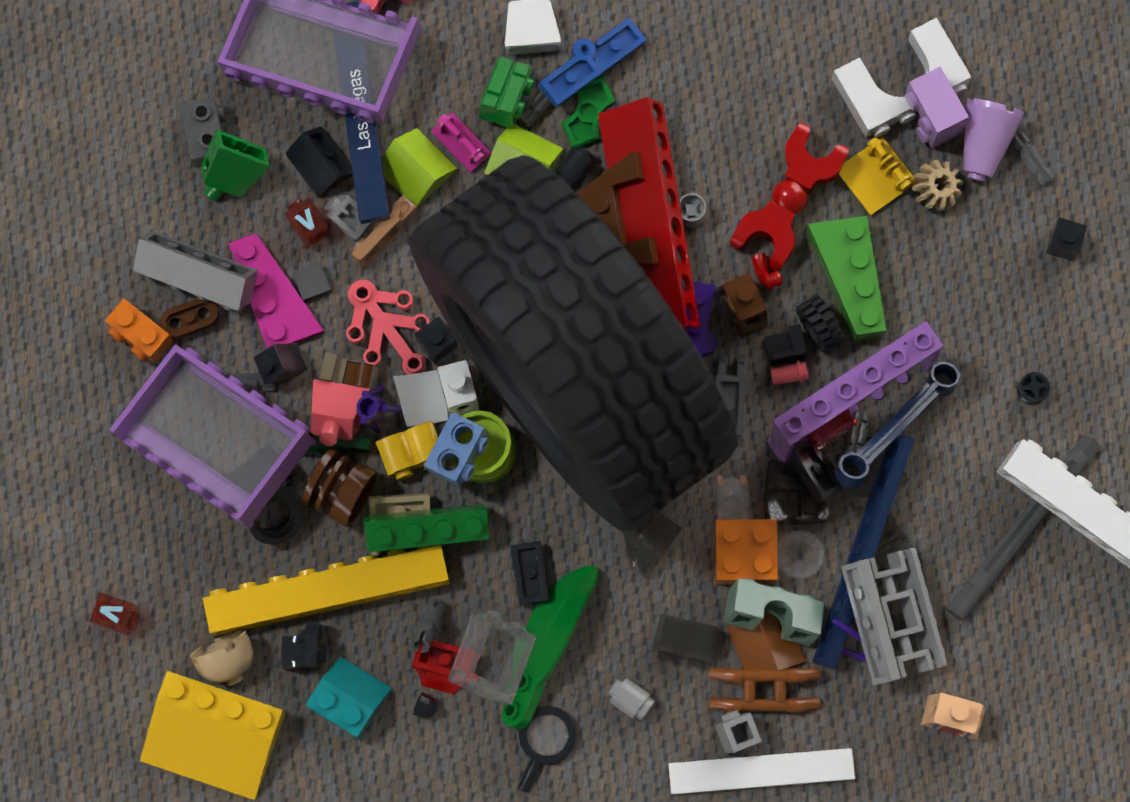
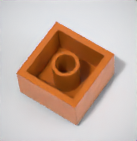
[715,519,778,585]

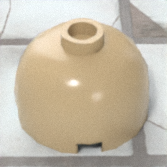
[190,630,253,686]

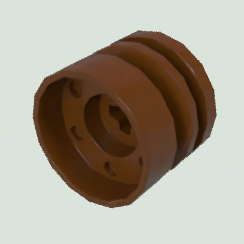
[301,448,378,528]

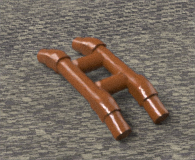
[709,667,820,712]

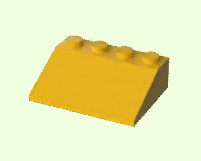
[140,671,286,800]

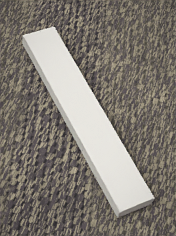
[668,748,855,795]

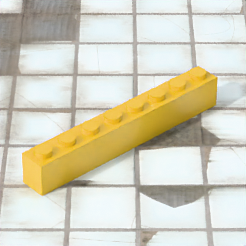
[203,545,450,637]

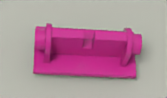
[431,112,492,173]

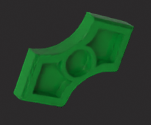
[561,75,615,149]

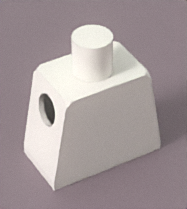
[505,0,561,55]
[437,360,480,416]

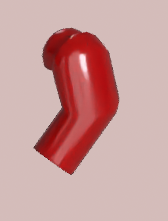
[751,253,783,290]

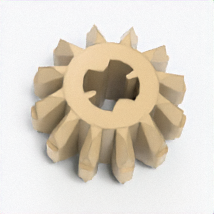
[911,160,963,211]

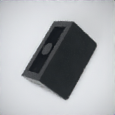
[286,126,353,198]

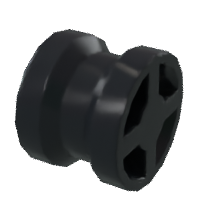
[1017,372,1050,405]

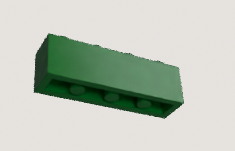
[362,504,489,552]

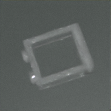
[448,609,537,705]

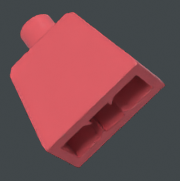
[310,379,370,446]

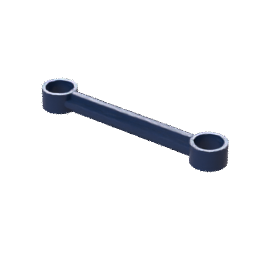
[835,362,960,488]

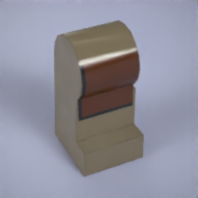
[320,352,380,390]

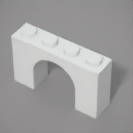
[832,18,971,138]

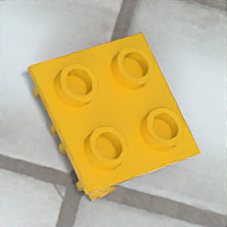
[838,136,917,216]

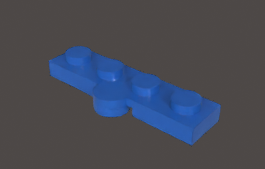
[538,17,647,108]

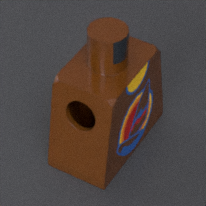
[717,273,768,339]

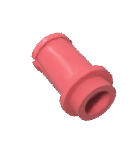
[770,360,809,386]

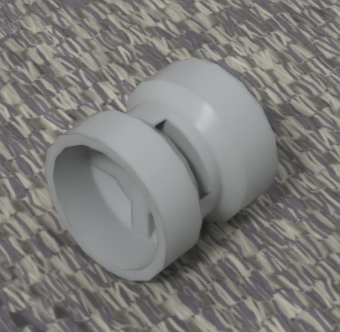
[679,193,707,229]

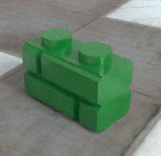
[478,56,535,128]

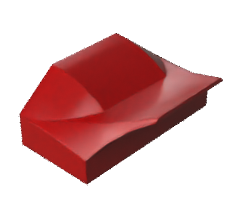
[411,640,479,694]

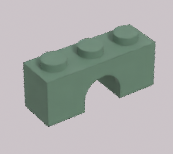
[724,578,824,646]

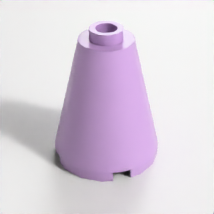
[963,98,1024,182]

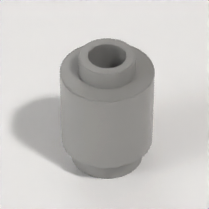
[608,677,655,721]

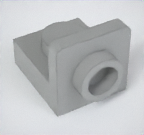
[323,195,370,240]

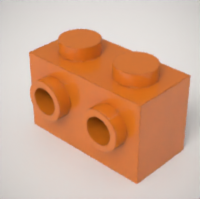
[104,298,174,364]

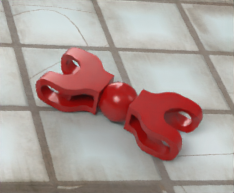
[730,122,849,272]

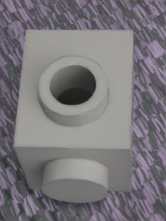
[714,710,762,753]

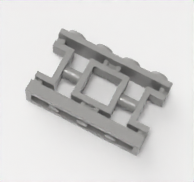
[841,547,947,685]

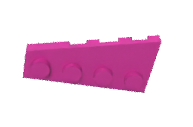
[228,233,325,348]

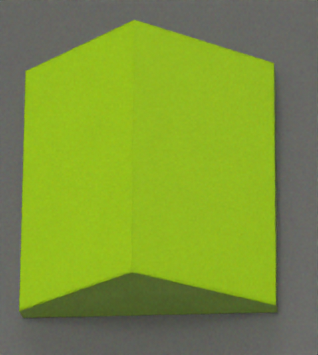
[484,123,564,175]
[382,128,458,207]

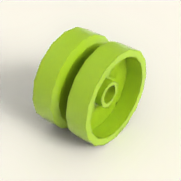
[450,410,517,484]

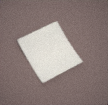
[393,370,448,427]

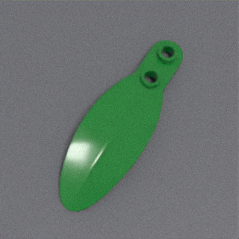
[502,566,600,730]

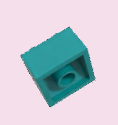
[305,657,392,741]

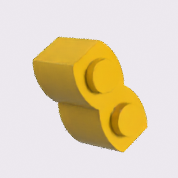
[376,421,438,481]

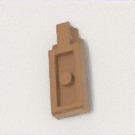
[351,195,418,270]

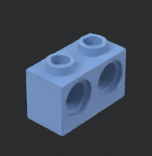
[424,412,489,487]

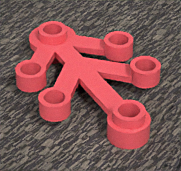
[346,280,430,375]

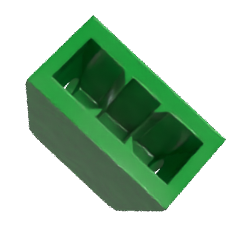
[201,130,269,201]

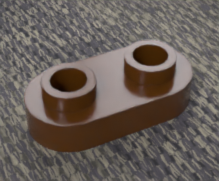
[160,298,219,339]

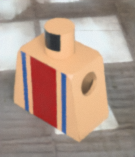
[921,693,985,741]

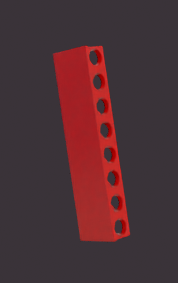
[598,97,701,330]

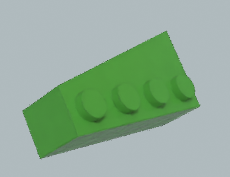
[806,216,886,342]

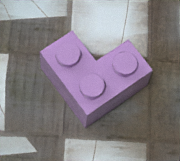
[905,67,969,149]

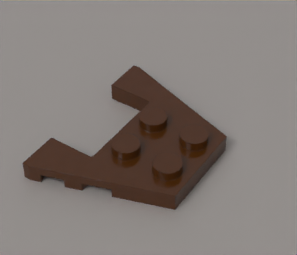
[576,151,659,266]

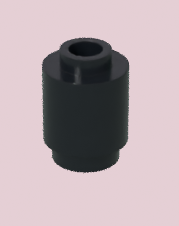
[555,146,595,190]

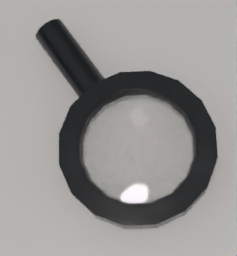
[518,706,577,793]

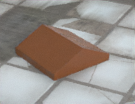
[727,613,806,669]

